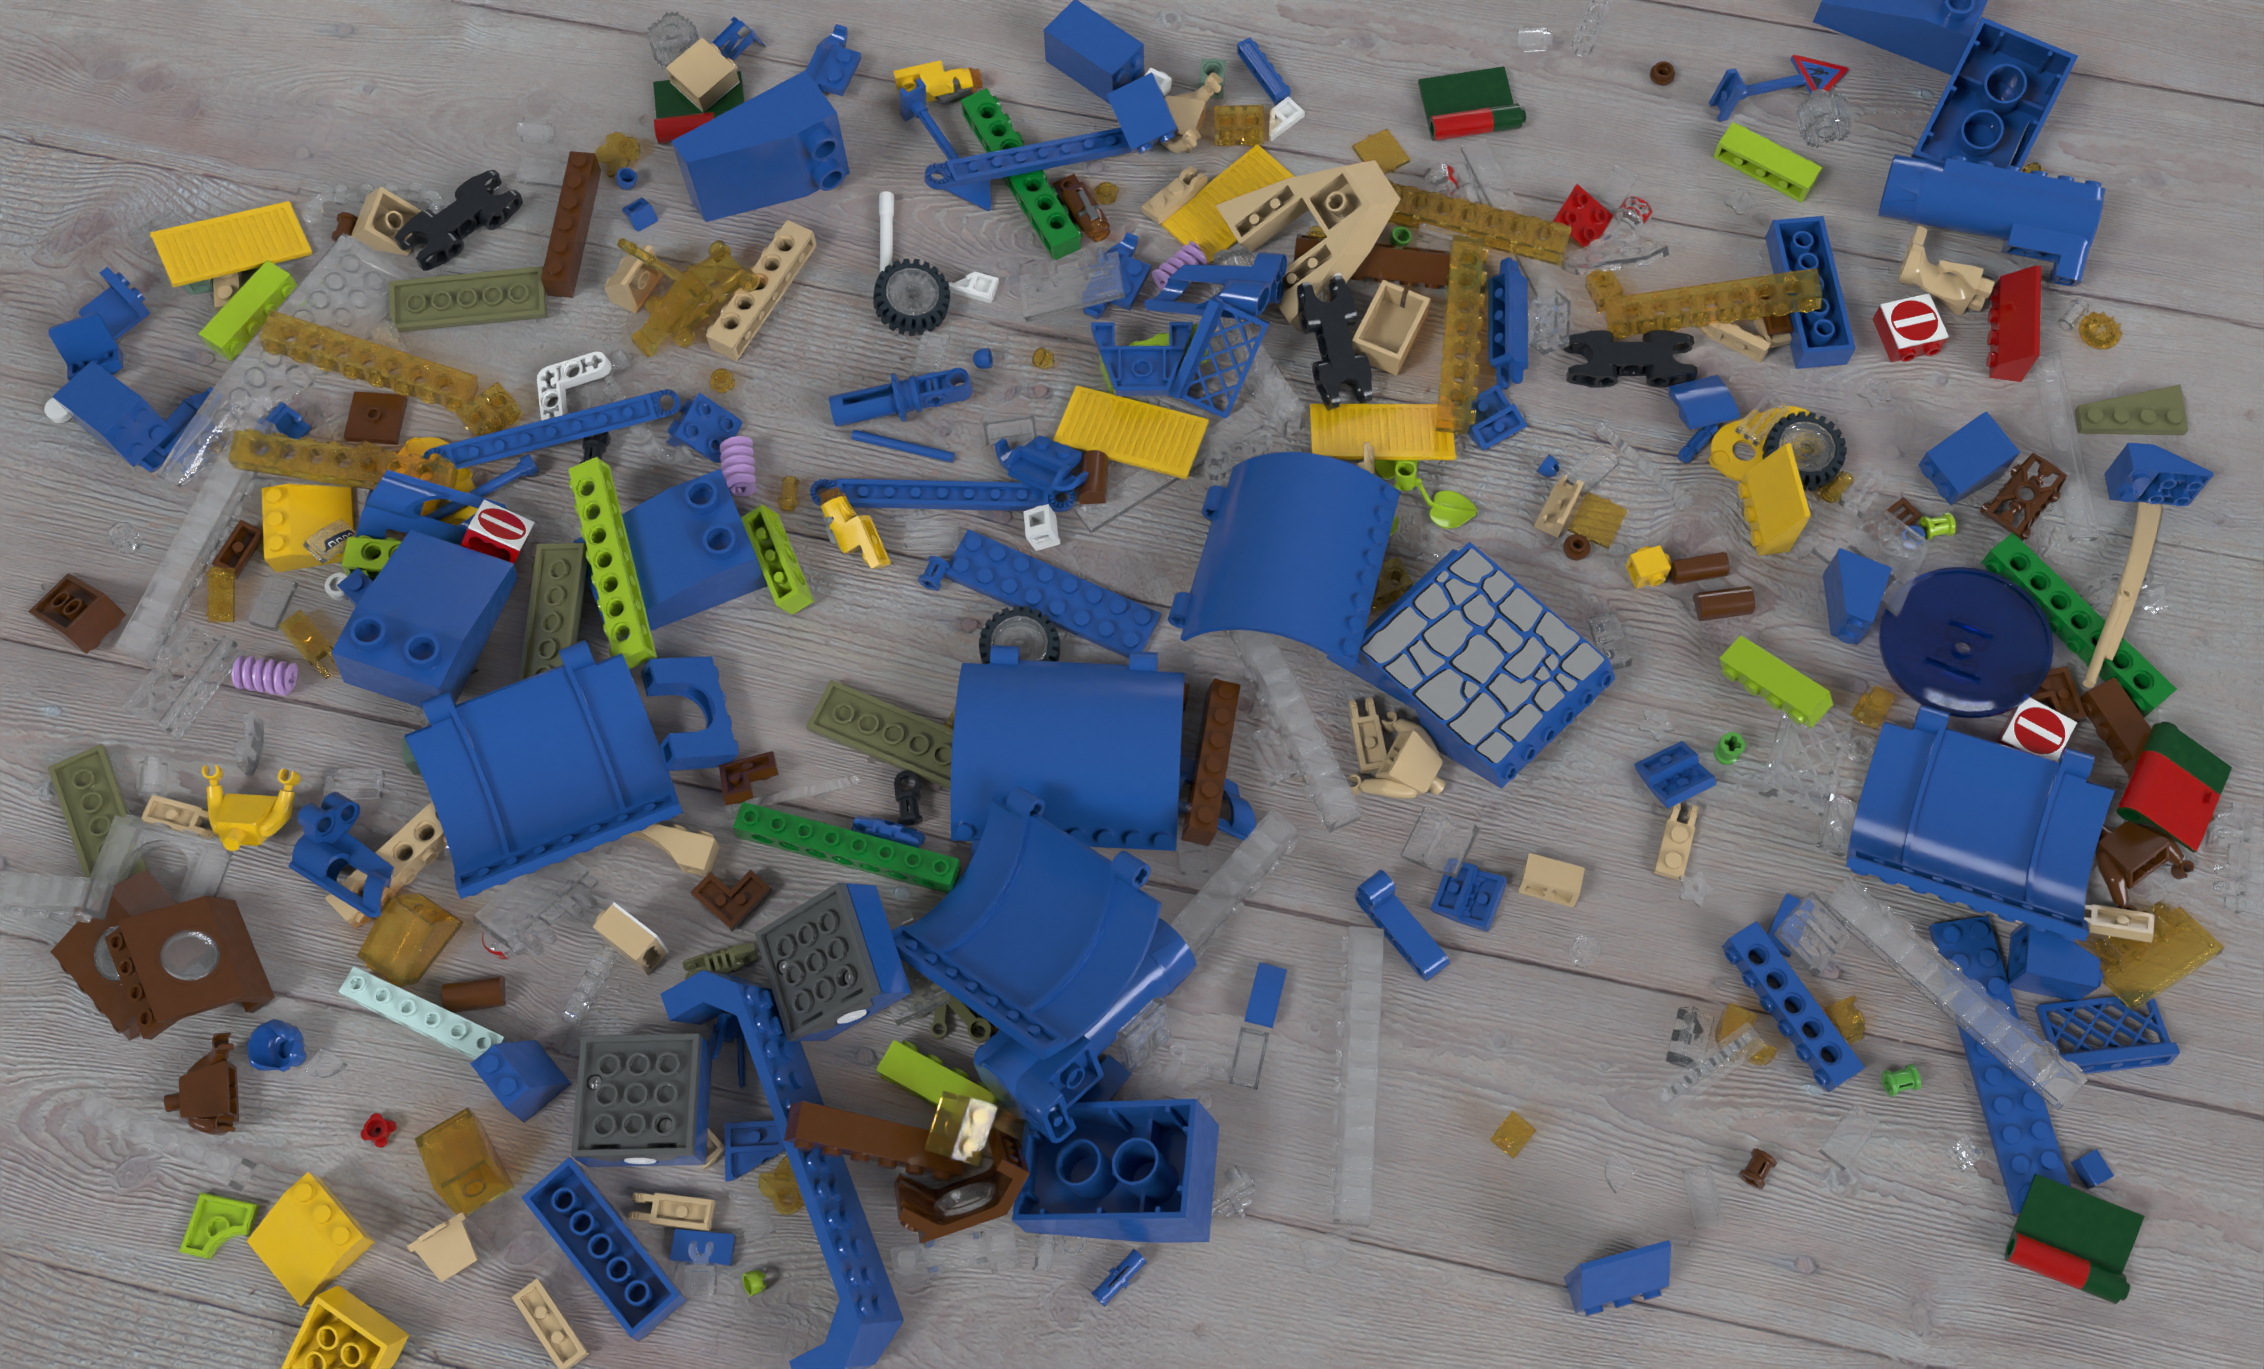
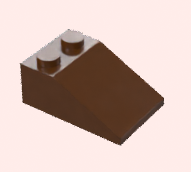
[28,573,126,654]

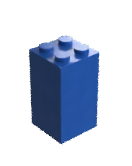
[1044,0,1145,105]
[52,361,173,467]

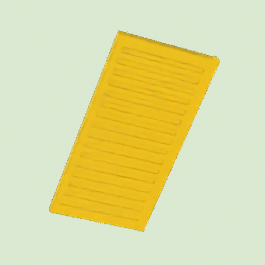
[1160,144,1295,265]
[150,201,312,288]
[1053,385,1209,480]
[1310,404,1457,460]

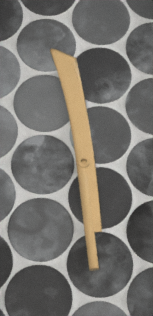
[2083,502,2164,688]

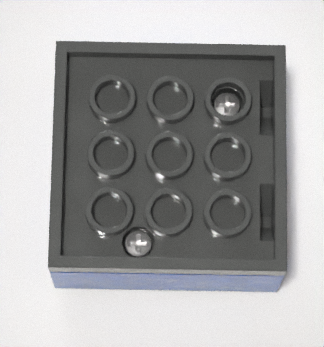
[755,883,911,1041]
[571,1033,713,1167]

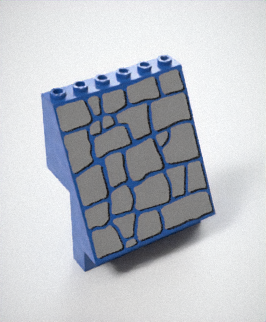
[1349,541,1616,789]

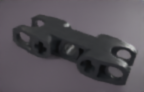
[394,170,523,271]
[1297,275,1372,411]
[1563,330,1698,388]

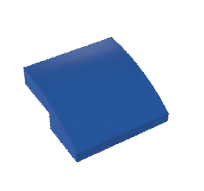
[1669,375,1740,430]
[1452,384,1528,451]
[1634,741,1716,809]
[1430,859,1508,932]

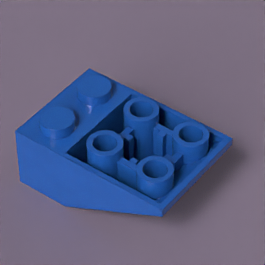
[2104,443,2214,506]

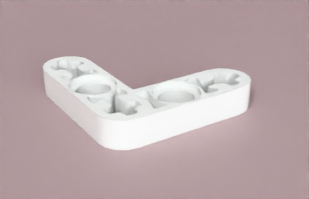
[537,352,612,420]

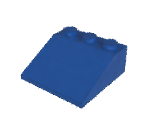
[1564,1240,1671,1316]

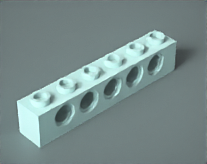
[338,966,510,1060]

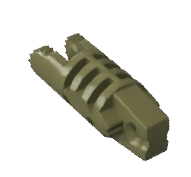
[682,942,759,979]

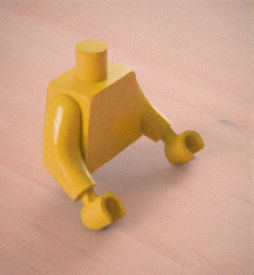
[202,764,301,851]

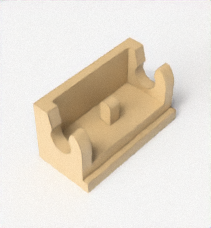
[1534,475,1585,538]
[1518,853,1585,908]

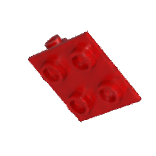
[1552,184,1614,253]

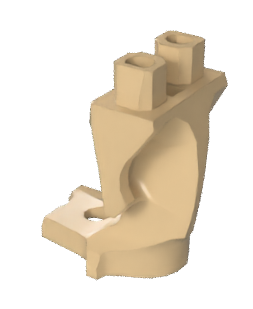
[1897,225,1995,315]

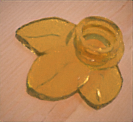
[595,132,641,177]
[759,1155,803,1215]

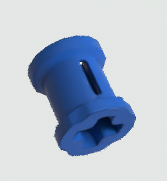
[918,556,951,591]

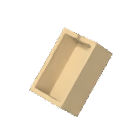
[1352,280,1431,376]

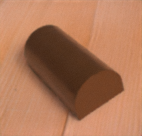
[1079,450,1109,505]
[212,519,263,579]
[1669,552,1730,585]
[1693,586,1755,621]
[441,976,506,1013]

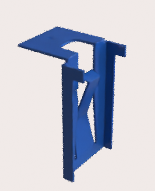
[711,16,766,61]

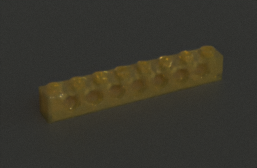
[1387,180,1572,266]
[1435,235,1488,434]
[1604,268,1822,338]
[259,310,479,414]
[228,428,458,502]

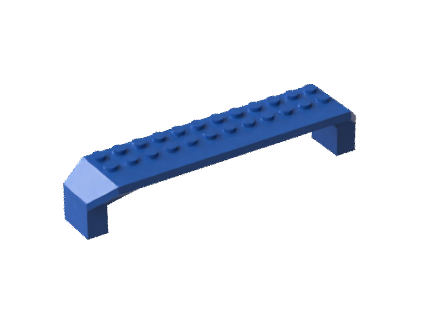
[660,970,904,1369]

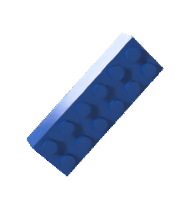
[1765,216,1856,369]
[521,1157,687,1342]

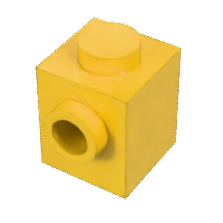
[1625,545,1672,589]

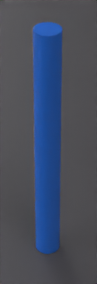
[851,430,955,463]

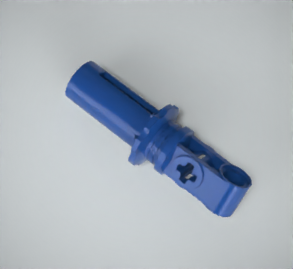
[829,368,973,427]

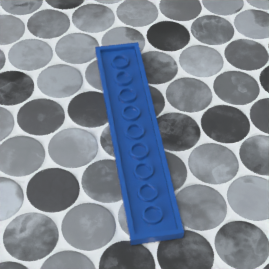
[1928,916,2071,1215]

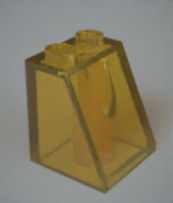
[357,893,464,987]
[924,1091,998,1167]
[414,1107,514,1216]

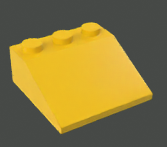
[1737,443,1811,556]
[262,484,355,573]
[246,1172,375,1307]
[281,1285,409,1369]

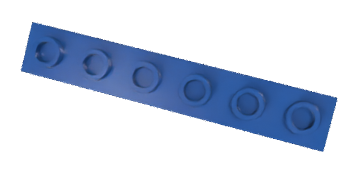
[1722,921,1865,1092]

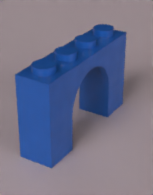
[641,656,739,771]

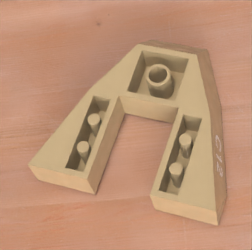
[1216,160,1400,332]

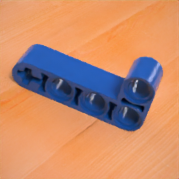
[1355,869,1450,982]

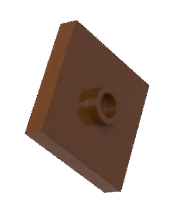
[343,391,408,445]

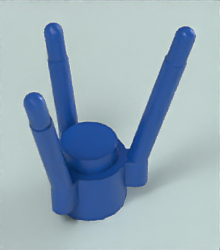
[708,1013,745,1088]

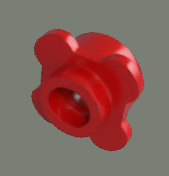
[361,1113,397,1148]

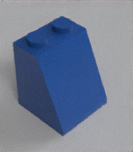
[1106,72,1179,154]
[1918,411,2020,505]
[1823,548,1892,645]
[2006,922,2103,1001]
[470,1040,571,1123]

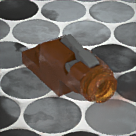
[1052,174,1110,242]

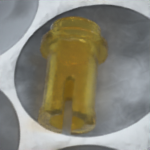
[1821,471,1854,503]
[777,476,800,512]

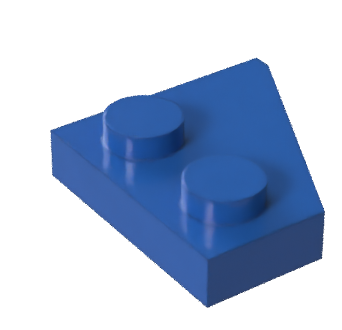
[725,1120,786,1182]

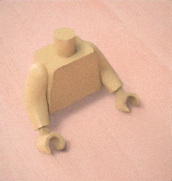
[1159,73,1222,154]
[1346,711,1446,799]

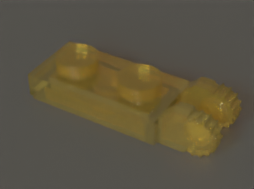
[278,609,337,679]

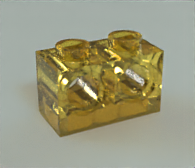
[1213,105,1265,147]
[455,382,523,437]
[1370,556,1413,613]

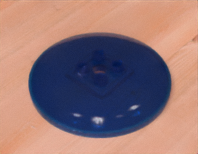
[1879,567,2053,718]

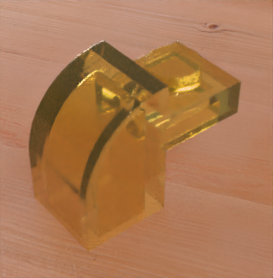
[1715,1002,1777,1066]

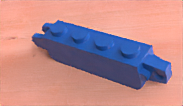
[1488,257,1528,389]

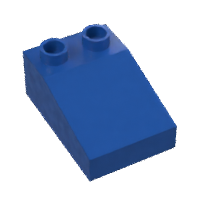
[1813,0,1988,75]
[1911,17,2078,169]
[671,70,850,222]
[573,469,767,640]
[331,530,518,708]
[1012,1099,1219,1243]

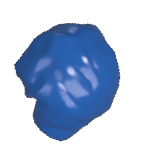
[247,1019,306,1072]

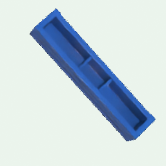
[1237,37,1291,106]

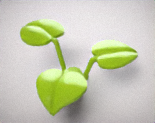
[1375,460,1478,537]

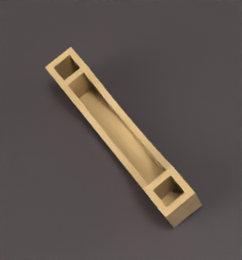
[624,822,720,877]

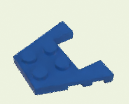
[1091,322,1193,396]

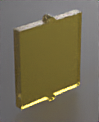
[1352,128,1410,175]
[1568,492,1628,549]

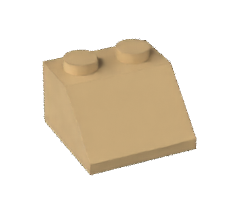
[351,186,422,256]
[604,245,663,313]

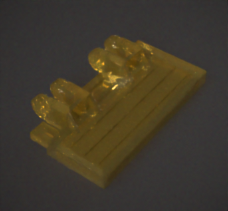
[2094,901,2224,1011]

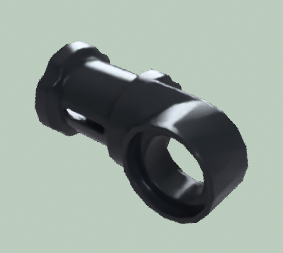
[580,432,611,464]
[894,770,923,826]

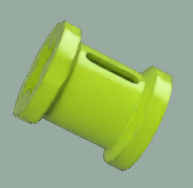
[1919,512,1956,540]

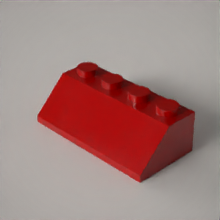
[1986,265,2042,382]

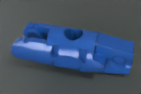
[852,816,926,848]

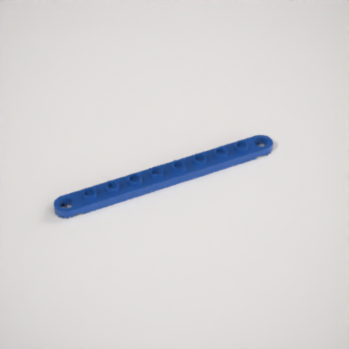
[924,127,1153,190]
[422,389,681,474]
[810,478,1075,512]

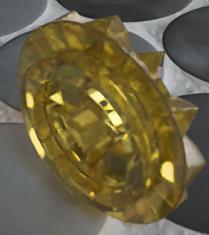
[2079,311,2123,350]

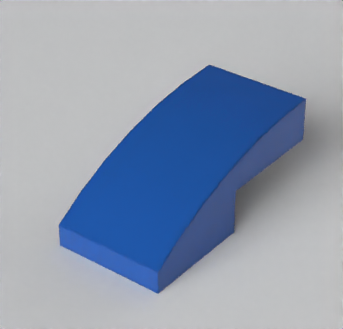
[1244,962,1287,1029]

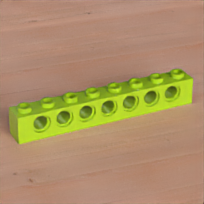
[568,457,657,669]

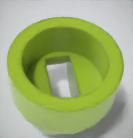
[742,1269,768,1297]

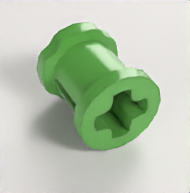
[1714,732,1745,765]
[1881,1064,1922,1097]

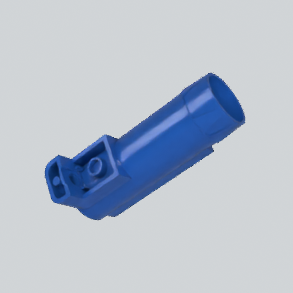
[1878,154,2106,287]
[974,918,1196,1143]

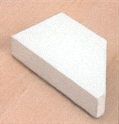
[1269,96,1305,142]
[948,272,999,304]

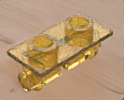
[206,567,235,623]

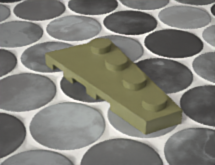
[2075,384,2188,435]

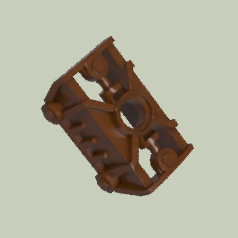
[1980,453,2068,541]

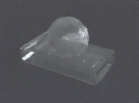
[1417,223,1470,256]

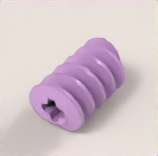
[1152,241,1209,290]
[720,436,757,497]
[231,655,298,696]

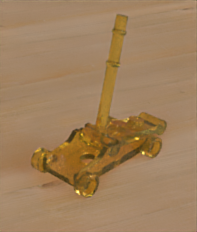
[617,238,760,357]

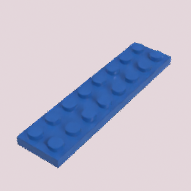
[944,529,1161,658]

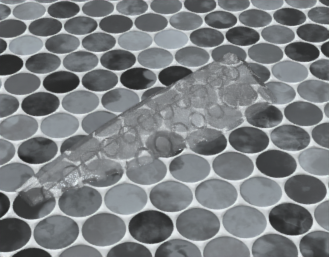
[157,233,413,488]

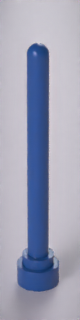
[424,454,539,521]

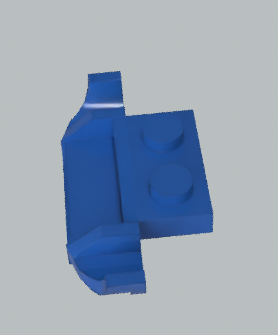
[806,24,862,97]
[1083,232,1151,320]
[139,387,226,473]
[995,435,1088,494]

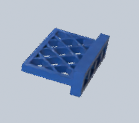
[1169,296,1270,419]
[2035,992,2180,1078]

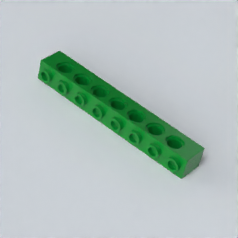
[961,88,1082,261]
[1981,532,2177,718]
[733,802,961,894]

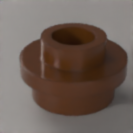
[1650,61,1675,86]
[1563,534,1591,561]

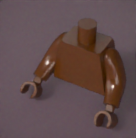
[2096,822,2194,911]
[164,1032,239,1136]

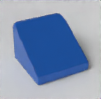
[622,198,658,231]
[2071,1149,2114,1190]

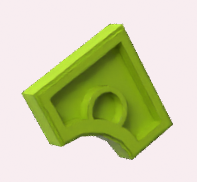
[179,1192,260,1260]

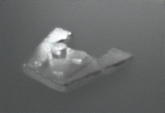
[1811,510,1930,616]

